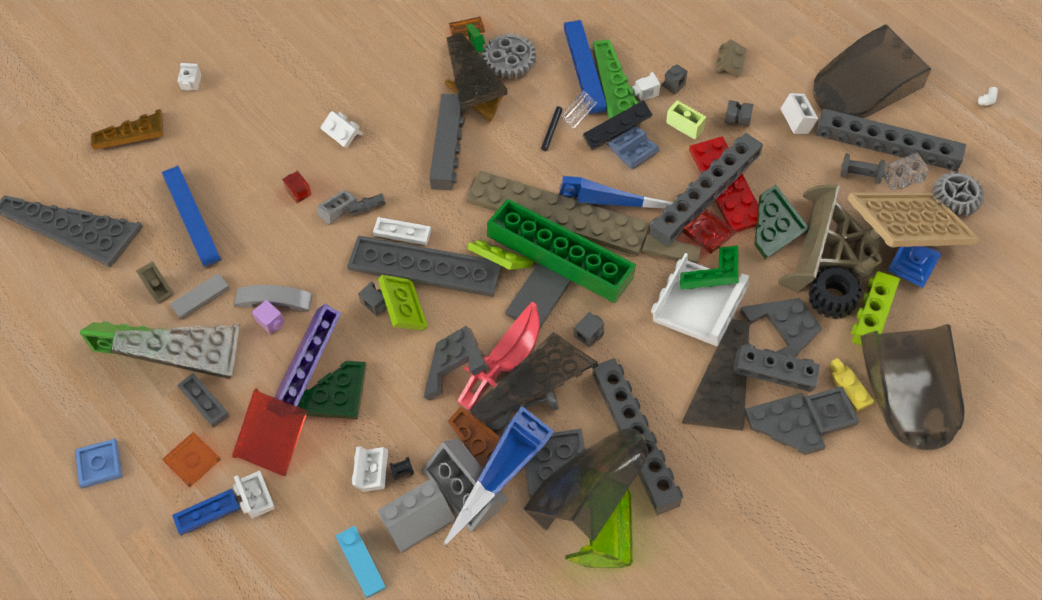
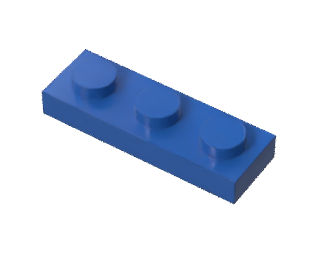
[172,488,240,536]

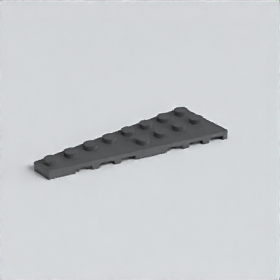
[0,196,143,268]

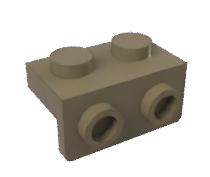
[715,39,747,77]

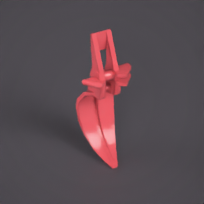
[457,302,540,411]

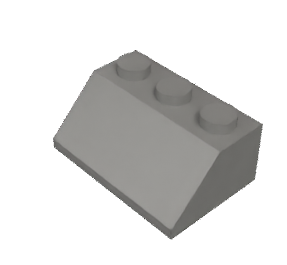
[377,478,455,553]

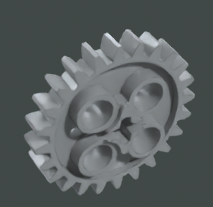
[481,32,536,80]

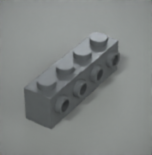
[733,344,820,392]

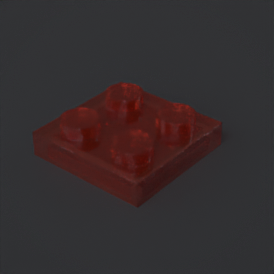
[683,209,736,254]

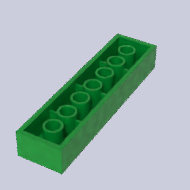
[487,198,636,303]

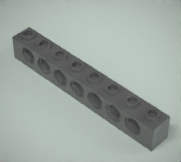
[815,108,966,171]
[650,133,763,247]
[592,358,683,515]

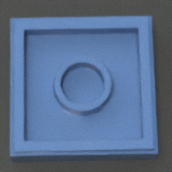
[75,439,122,488]

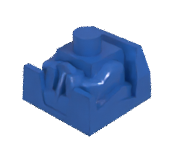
[888,246,942,288]

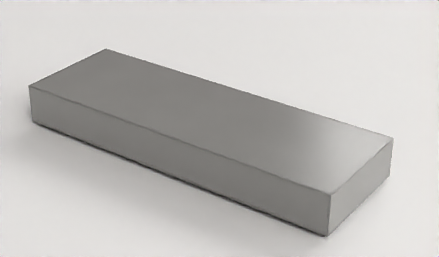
[170,273,230,320]

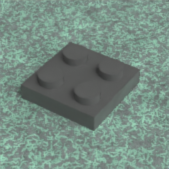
[804,386,859,435]

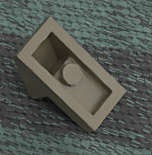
[136,261,174,303]

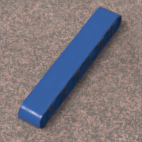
[564,20,606,115]
[162,165,221,267]

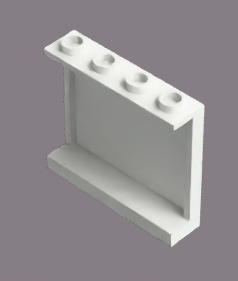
[651,253,749,347]

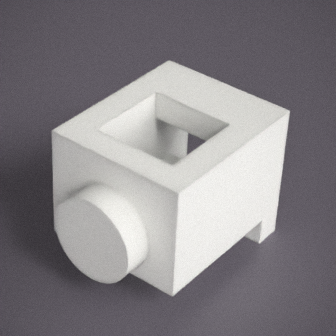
[177,63,202,91]
[632,72,660,102]

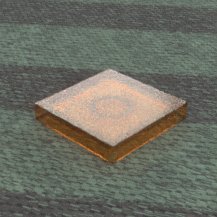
[162,432,221,488]

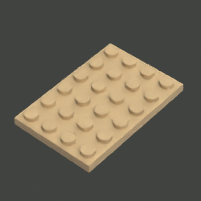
[847,193,979,247]

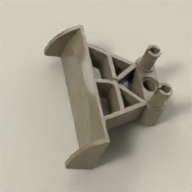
[778,184,882,293]

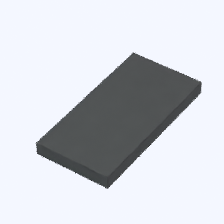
[505,263,571,330]

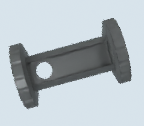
[840,153,885,184]

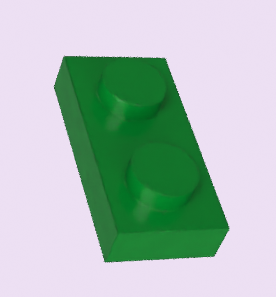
[466,23,485,52]

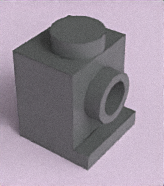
[662,64,688,94]
[358,281,387,316]

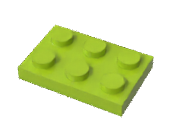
[378,275,428,331]

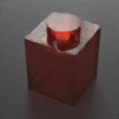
[282,170,312,204]

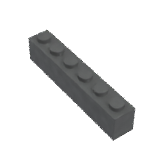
[430,94,466,190]

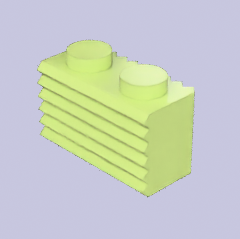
[666,100,706,140]

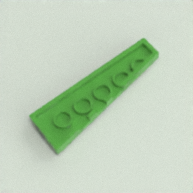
[593,40,638,119]

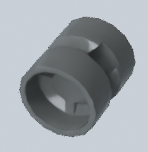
[725,100,754,127]

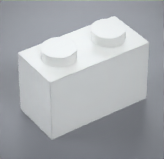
[780,93,818,134]

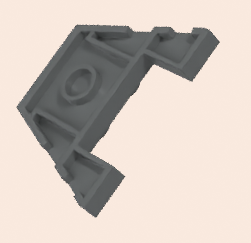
[740,298,822,358]
[424,326,489,401]

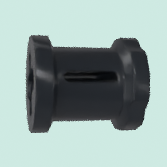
[389,456,414,481]

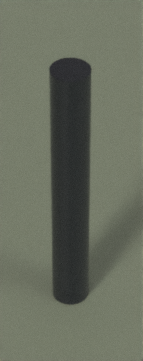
[541,106,563,151]

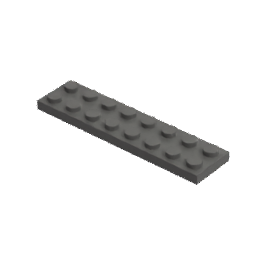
[347,235,502,297]

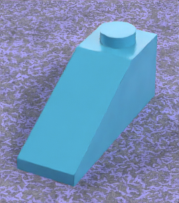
[335,525,386,598]

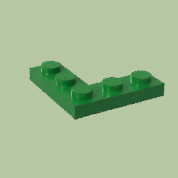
[680,245,739,290]

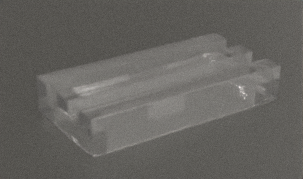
[561,91,597,129]

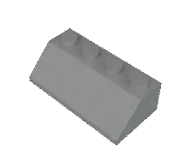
[422,438,508,532]

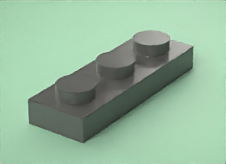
[177,373,230,428]

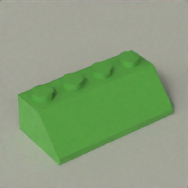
[80,322,173,360]

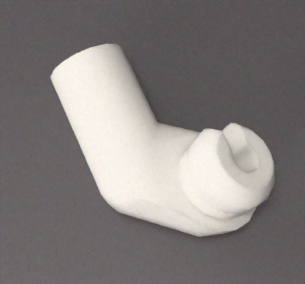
[978,87,998,106]

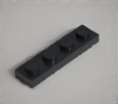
[582,100,653,150]

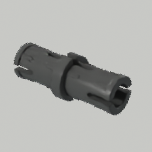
[347,193,386,216]

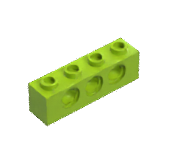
[850,271,900,350]

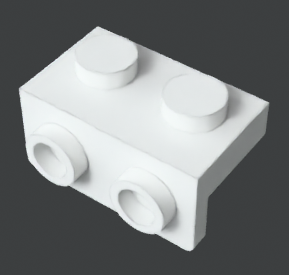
[320,111,363,148]
[352,446,388,492]
[233,470,275,519]

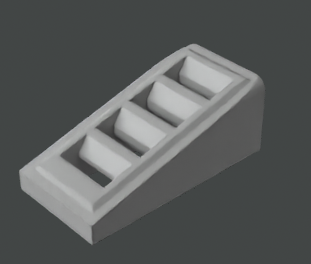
[318,190,357,224]

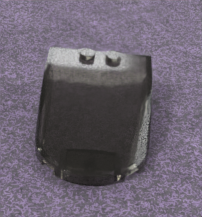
[813,24,931,118]
[861,324,965,450]
[523,428,648,541]

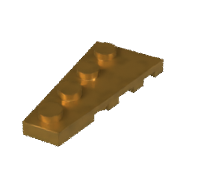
[91,109,163,150]

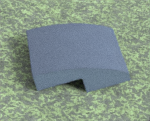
[608,126,659,169]

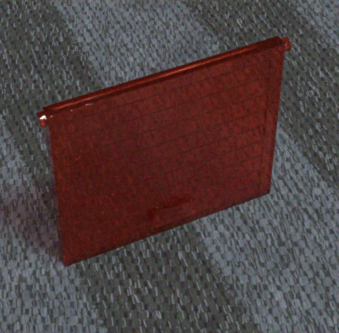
[232,388,307,476]

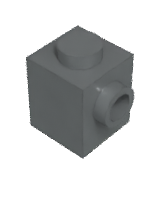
[574,312,605,347]

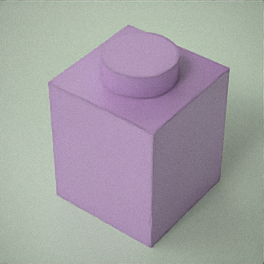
[252,300,285,335]

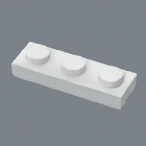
[373,217,432,246]

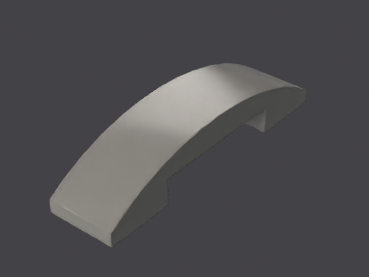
[234,285,312,311]

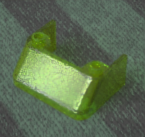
[565,469,633,568]

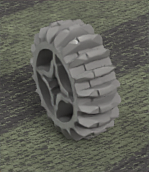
[932,170,985,217]

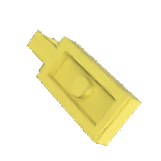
[829,358,874,412]

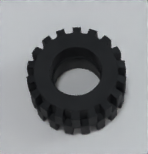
[809,266,862,319]

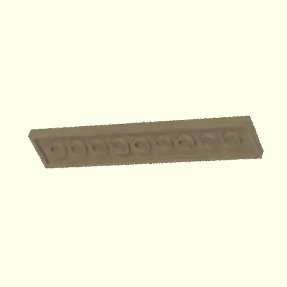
[466,171,651,256]

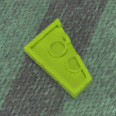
[467,239,534,270]

